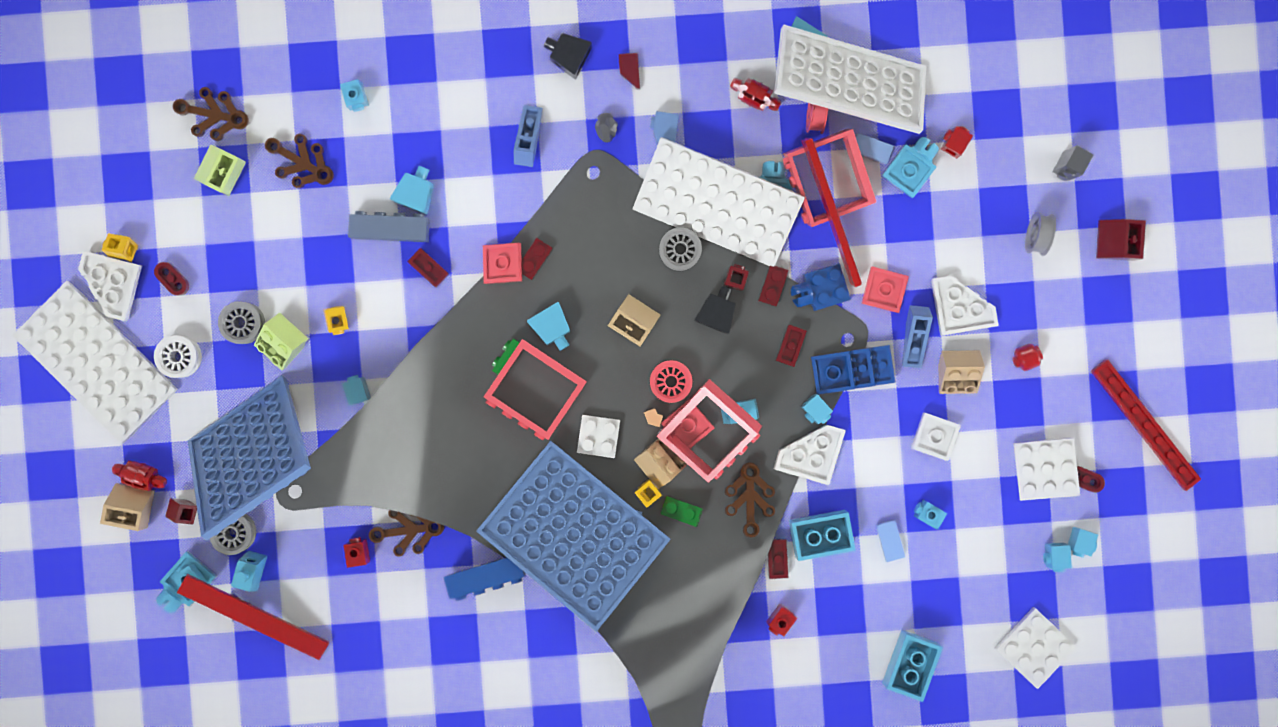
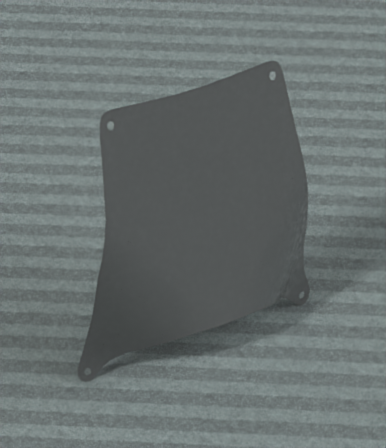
[276,150,868,727]

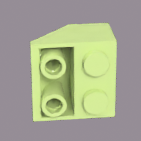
[194,144,246,196]
[254,313,308,370]

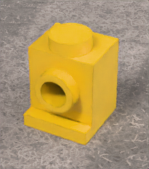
[101,233,138,262]
[323,305,349,335]
[634,479,662,508]

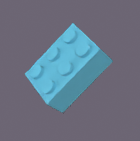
[789,510,856,561]
[882,629,943,702]

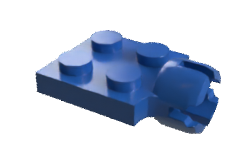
[791,263,851,311]

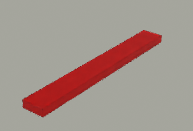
[801,138,862,287]
[1091,359,1201,491]
[177,574,329,660]

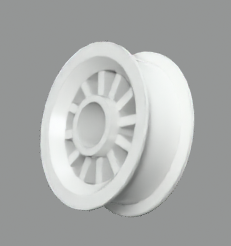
[154,335,202,378]

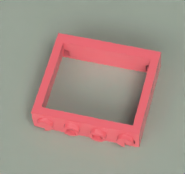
[783,128,876,227]
[484,339,587,440]
[656,379,762,483]

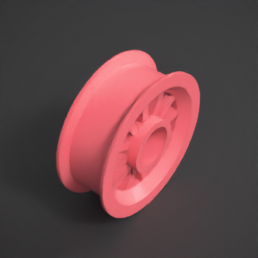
[806,103,828,134]
[650,360,692,403]

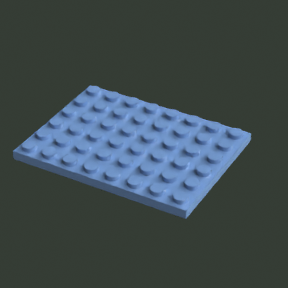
[188,375,311,541]
[476,441,671,632]

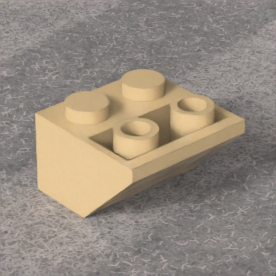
[608,294,660,347]
[938,350,985,394]
[634,438,688,489]
[100,483,155,531]

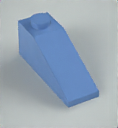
[514,105,543,167]
[650,111,679,145]
[902,305,933,368]

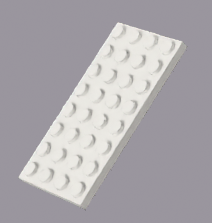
[774,25,926,134]
[633,137,805,267]
[12,281,178,444]

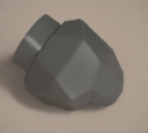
[595,113,618,143]

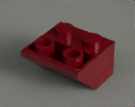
[1096,219,1146,261]

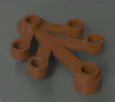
[172,87,249,141]
[265,134,334,189]
[725,462,775,538]
[369,510,444,557]

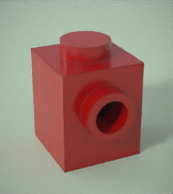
[940,126,973,159]
[343,537,370,568]
[766,604,798,637]

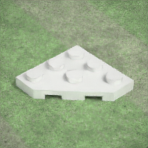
[78,251,142,321]
[931,276,999,336]
[773,425,846,485]

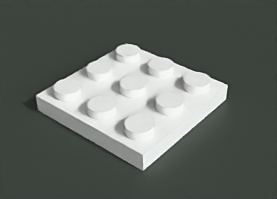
[1013,438,1080,501]
[995,607,1077,689]

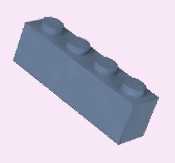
[348,211,430,243]

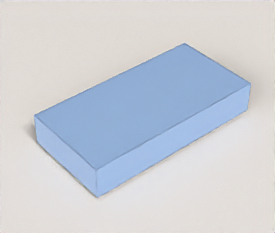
[856,133,894,165]
[876,520,905,562]

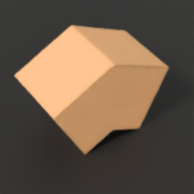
[644,408,663,427]

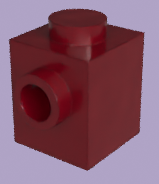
[723,264,749,291]
[165,498,197,525]

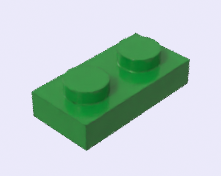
[492,339,520,375]
[661,496,703,527]

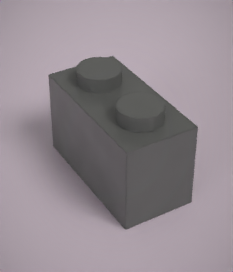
[1052,145,1094,181]

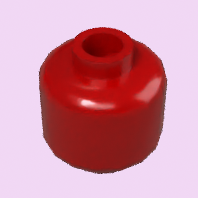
[1012,343,1043,371]

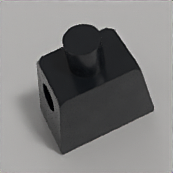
[543,33,592,79]
[694,286,736,334]

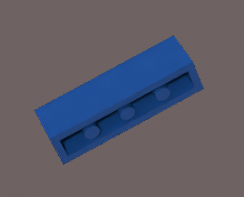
[443,557,526,601]

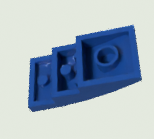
[811,345,896,394]

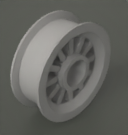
[1025,211,1056,256]
[659,227,702,271]
[218,301,265,344]
[210,514,256,555]

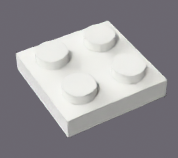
[911,412,961,461]
[577,415,620,458]

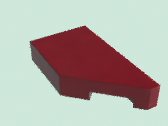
[619,53,640,90]

